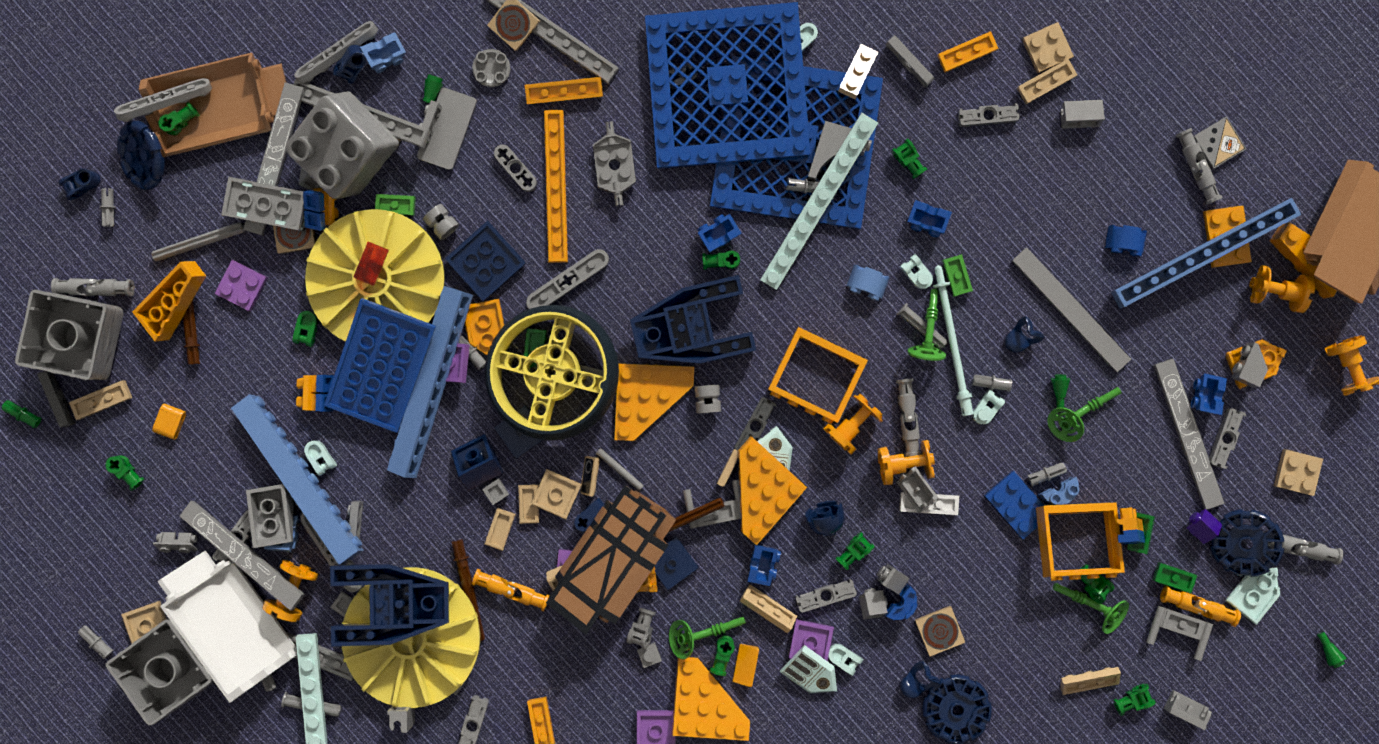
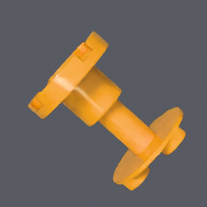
[1249,265,1315,313]
[1324,335,1379,396]
[823,394,883,455]
[877,440,935,485]
[262,560,318,622]

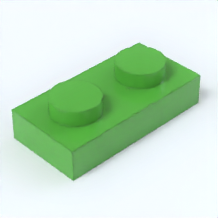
[375,194,416,216]
[942,254,973,297]

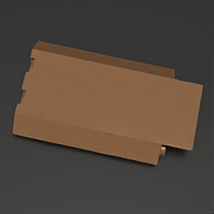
[139,53,286,157]
[1303,160,1379,303]

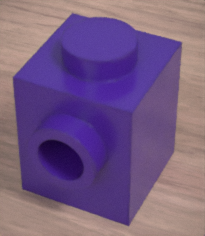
[1187,509,1222,544]

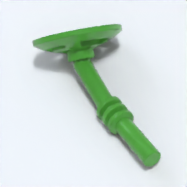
[907,289,946,361]
[1047,387,1122,442]
[1053,583,1129,634]
[669,616,746,659]

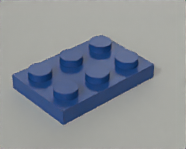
[984,471,1051,539]

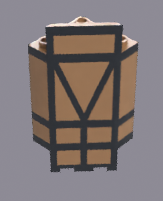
[546,486,676,635]

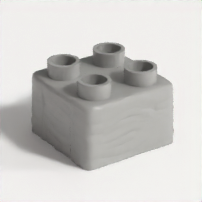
[285,91,399,199]
[15,290,123,380]
[106,618,214,726]

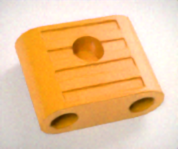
[152,403,186,440]

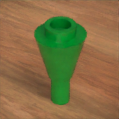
[1051,374,1070,408]
[1317,632,1347,668]

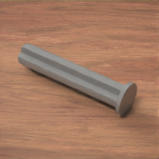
[896,303,947,349]
[281,692,341,717]

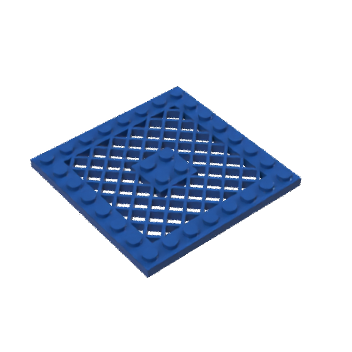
[645,2,811,169]
[710,56,883,229]

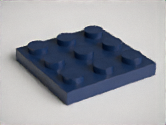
[445,220,527,302]

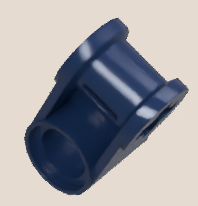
[333,45,366,84]
[58,168,100,200]
[574,498,604,532]

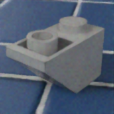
[1231,342,1268,387]
[877,564,909,594]

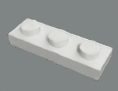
[899,492,959,515]

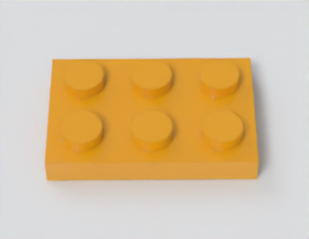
[1203,206,1252,268]

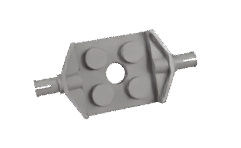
[593,121,636,206]

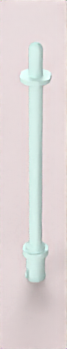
[933,265,974,416]

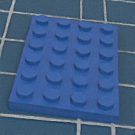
[324,298,436,433]

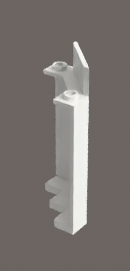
[158,551,297,703]

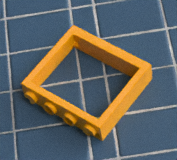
[767,327,868,424]
[1036,502,1125,581]

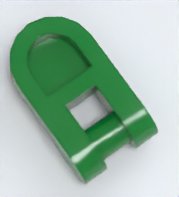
[292,311,318,347]

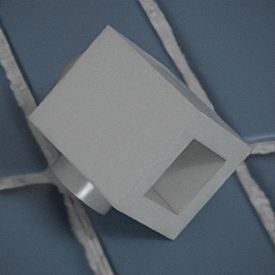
[859,588,888,620]

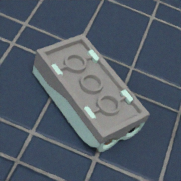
[221,177,307,231]

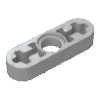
[494,145,537,192]

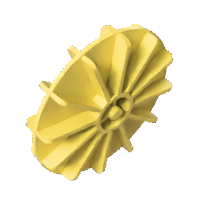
[305,209,445,341]
[342,567,480,708]

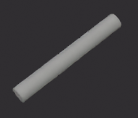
[596,448,644,491]

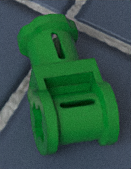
[158,101,200,136]
[891,139,927,179]
[702,250,740,270]
[105,455,145,491]
[835,532,875,570]
[1080,564,1115,604]
[709,635,735,676]
[1113,684,1156,716]

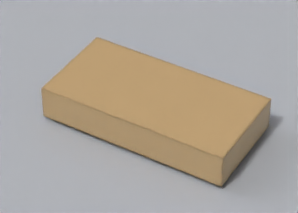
[717,449,738,487]
[518,484,540,524]
[484,508,516,551]

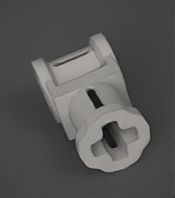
[627,608,656,649]

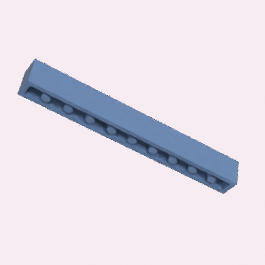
[1111,198,1302,309]
[387,286,473,478]
[231,394,364,565]

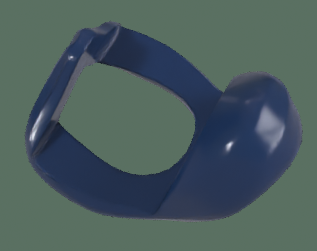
[1005,316,1045,353]
[900,661,941,699]

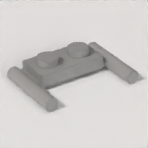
[683,480,741,529]
[1146,606,1213,661]

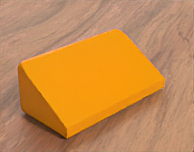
[733,644,759,687]

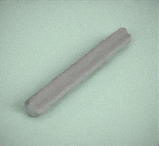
[151,222,245,261]

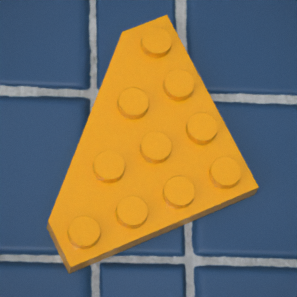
[615,364,694,441]
[738,436,807,545]
[672,657,750,741]

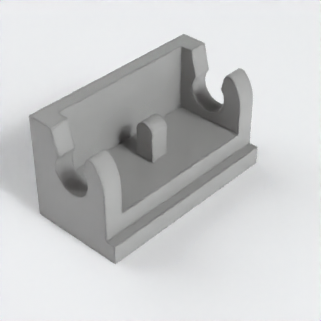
[1060,100,1105,129]
[896,466,938,513]
[1163,690,1212,730]
[387,707,415,733]

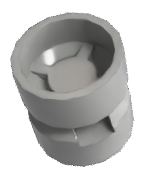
[423,204,459,240]
[695,385,721,413]

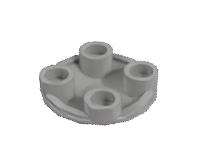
[472,49,511,87]

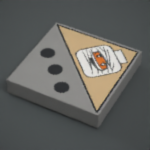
[1194,116,1246,169]

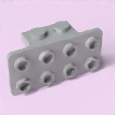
[417,88,477,170]

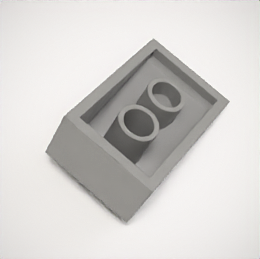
[246,484,294,548]

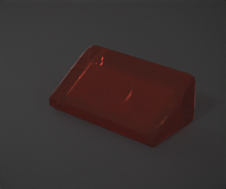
[353,241,389,286]

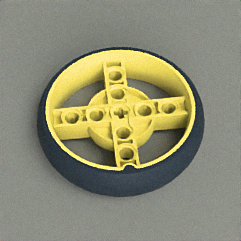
[485,305,619,440]

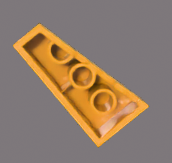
[1270,222,1337,299]
[132,261,206,342]

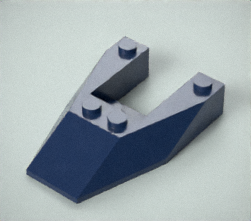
[630,275,756,364]
[330,564,449,647]

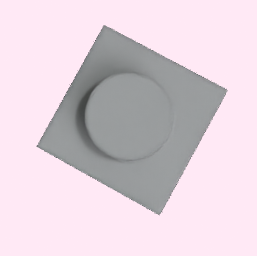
[482,478,509,505]
[637,642,662,668]

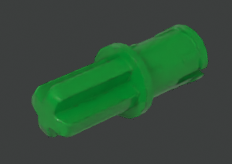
[2,400,42,429]

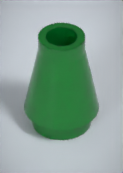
[423,74,443,103]

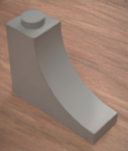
[808,121,872,181]

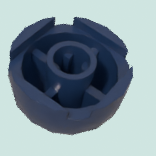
[805,500,845,536]

